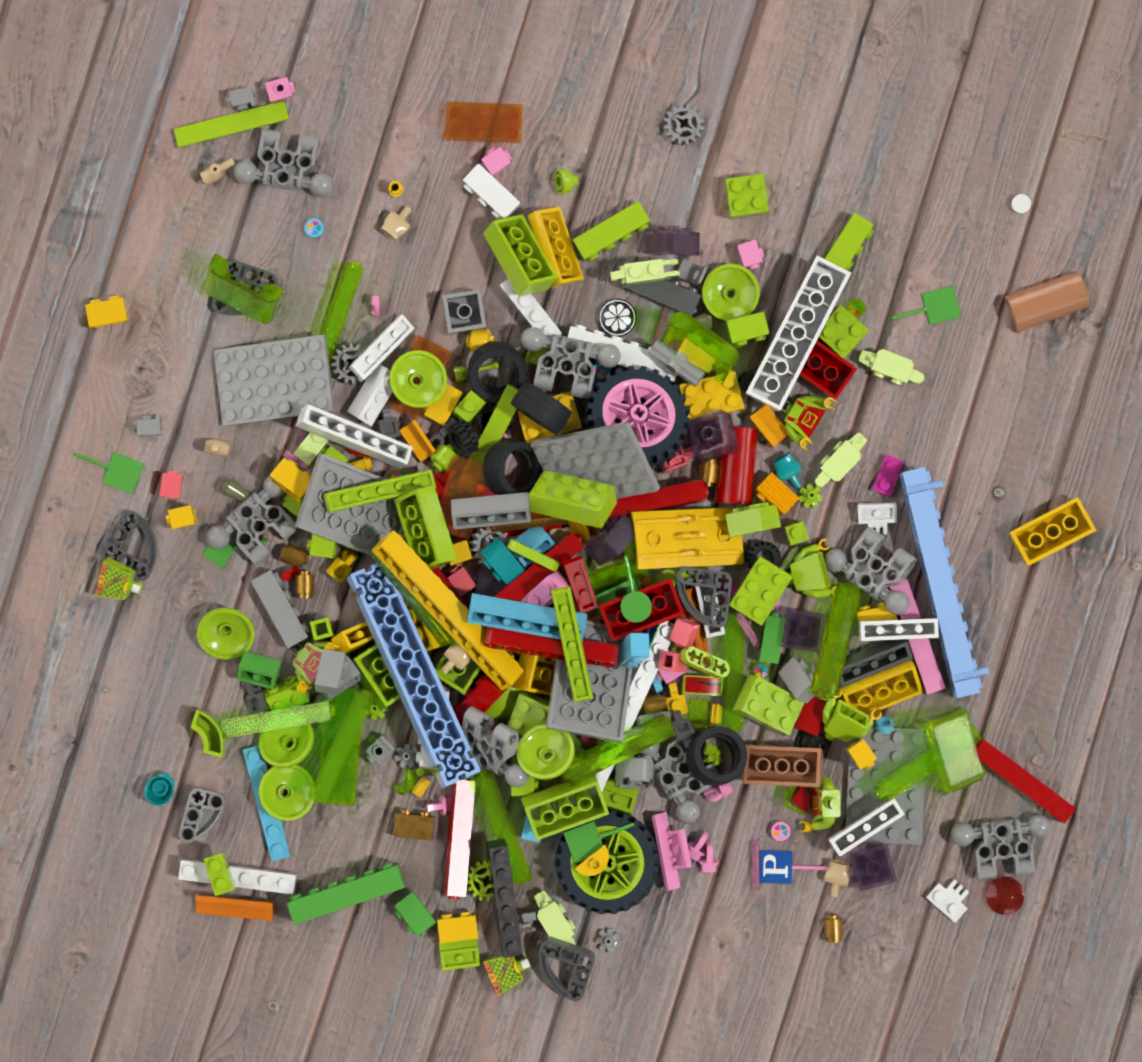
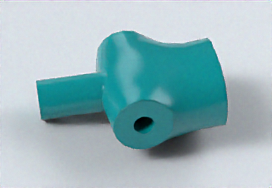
[773,452,803,489]

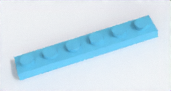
[243,746,291,861]

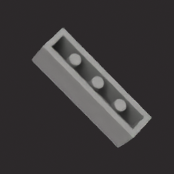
[451,492,531,530]
[251,570,310,648]

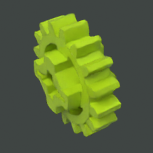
[467,859,493,902]

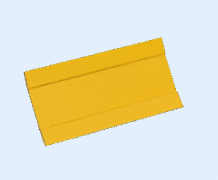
[631,507,744,570]

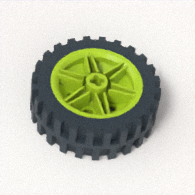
[556,809,659,915]

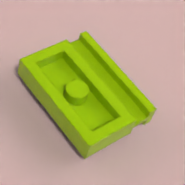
[602,778,639,815]
[439,939,481,971]

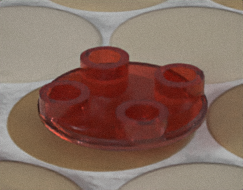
[986,876,1024,915]

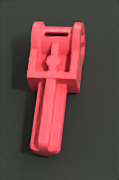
[662,440,712,474]

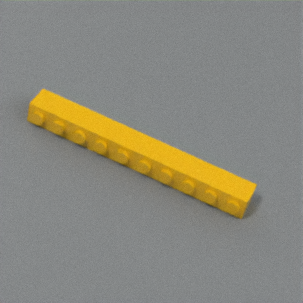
[371,530,524,691]

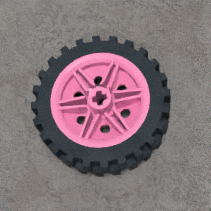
[583,366,690,469]

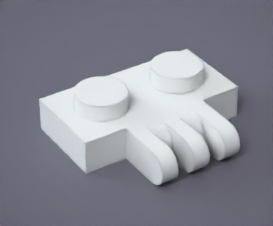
[858,502,897,535]
[926,879,969,923]

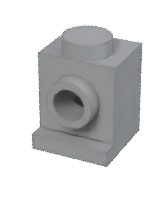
[227,87,257,111]
[133,415,162,436]
[366,735,396,764]

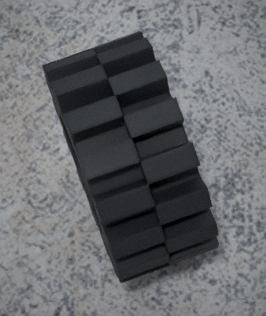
[447,419,479,457]
[746,541,781,569]

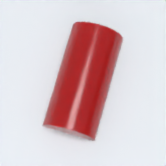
[799,340,858,400]
[713,426,758,506]
[598,578,685,642]

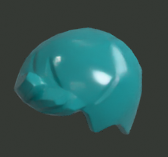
[143,773,175,806]

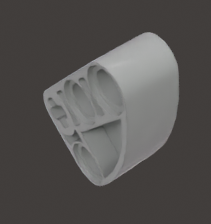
[179,788,227,843]

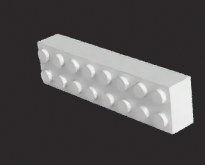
[745,256,851,412]

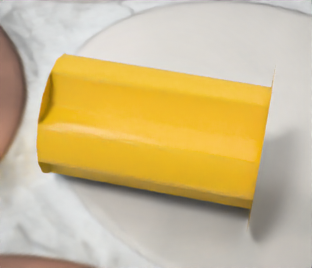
[710,704,723,725]
[411,776,431,799]

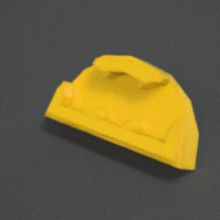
[574,844,609,876]

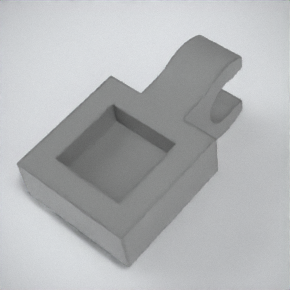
[517,911,537,928]

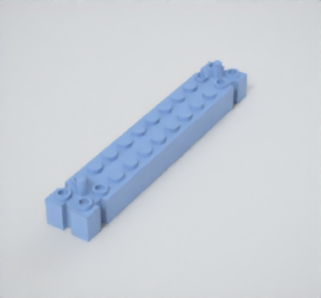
[899,467,989,698]
[347,561,480,789]

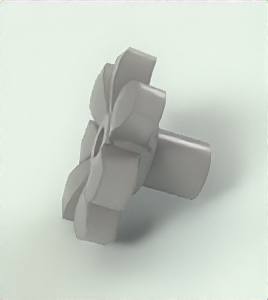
[395,744,418,768]
[596,928,620,953]

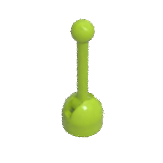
[453,362,499,382]

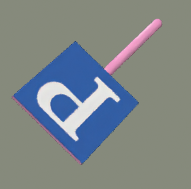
[759,850,828,884]

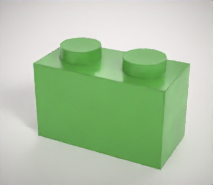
[237,651,282,690]
[394,890,436,937]

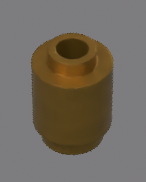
[698,458,719,487]
[280,545,310,568]
[296,571,315,598]
[640,693,667,715]
[823,914,843,943]

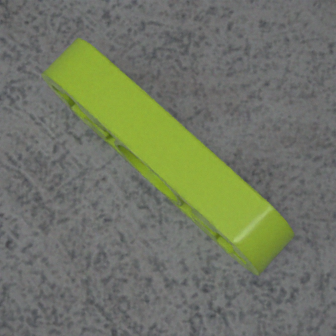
[507,538,561,572]
[680,647,730,678]

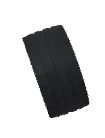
[468,341,526,403]
[510,381,572,435]
[482,440,543,495]
[686,726,747,786]

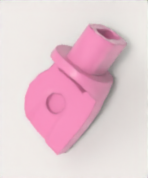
[703,782,734,802]
[426,795,451,816]
[688,831,710,861]
[698,841,719,872]

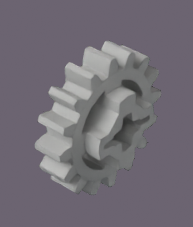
[663,103,705,146]
[331,343,369,385]
[469,526,510,567]

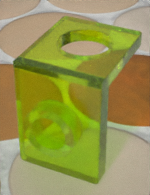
[688,699,713,728]
[782,786,806,815]

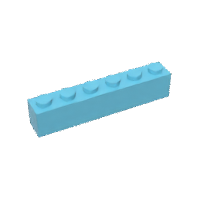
[467,593,587,642]

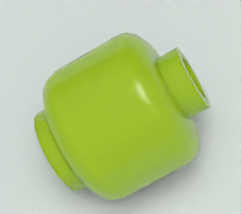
[431,444,459,472]

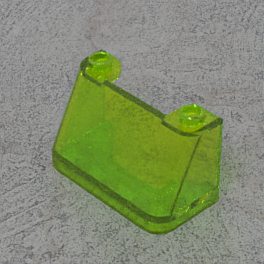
[204,253,287,324]
[659,312,741,384]
[584,539,649,594]
[916,706,986,795]

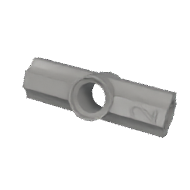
[648,340,705,387]

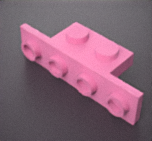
[652,812,692,891]

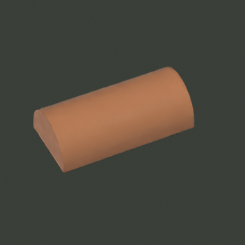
[1004,271,1090,333]
[743,745,824,787]

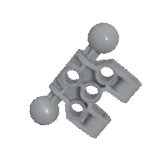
[234,129,333,197]
[521,327,621,400]
[206,476,299,566]
[824,527,917,615]
[462,707,529,788]
[635,734,720,824]
[951,814,1051,880]

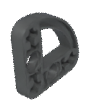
[212,260,278,316]
[101,511,157,581]
[675,567,732,628]
[539,937,595,1001]

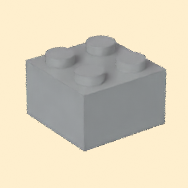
[442,289,487,335]

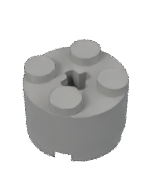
[615,754,654,789]

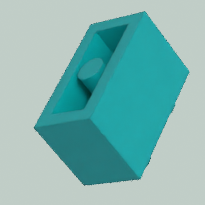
[480,538,525,585]

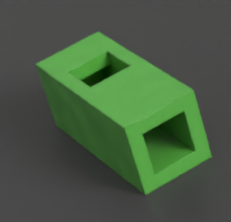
[595,576,643,615]
[758,612,786,664]

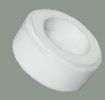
[1011,194,1031,214]

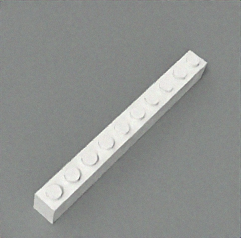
[581,621,675,791]

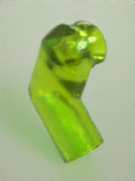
[394,769,415,795]

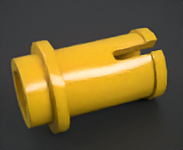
[388,181,404,197]
[347,456,373,471]

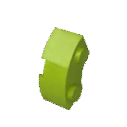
[191,709,226,758]

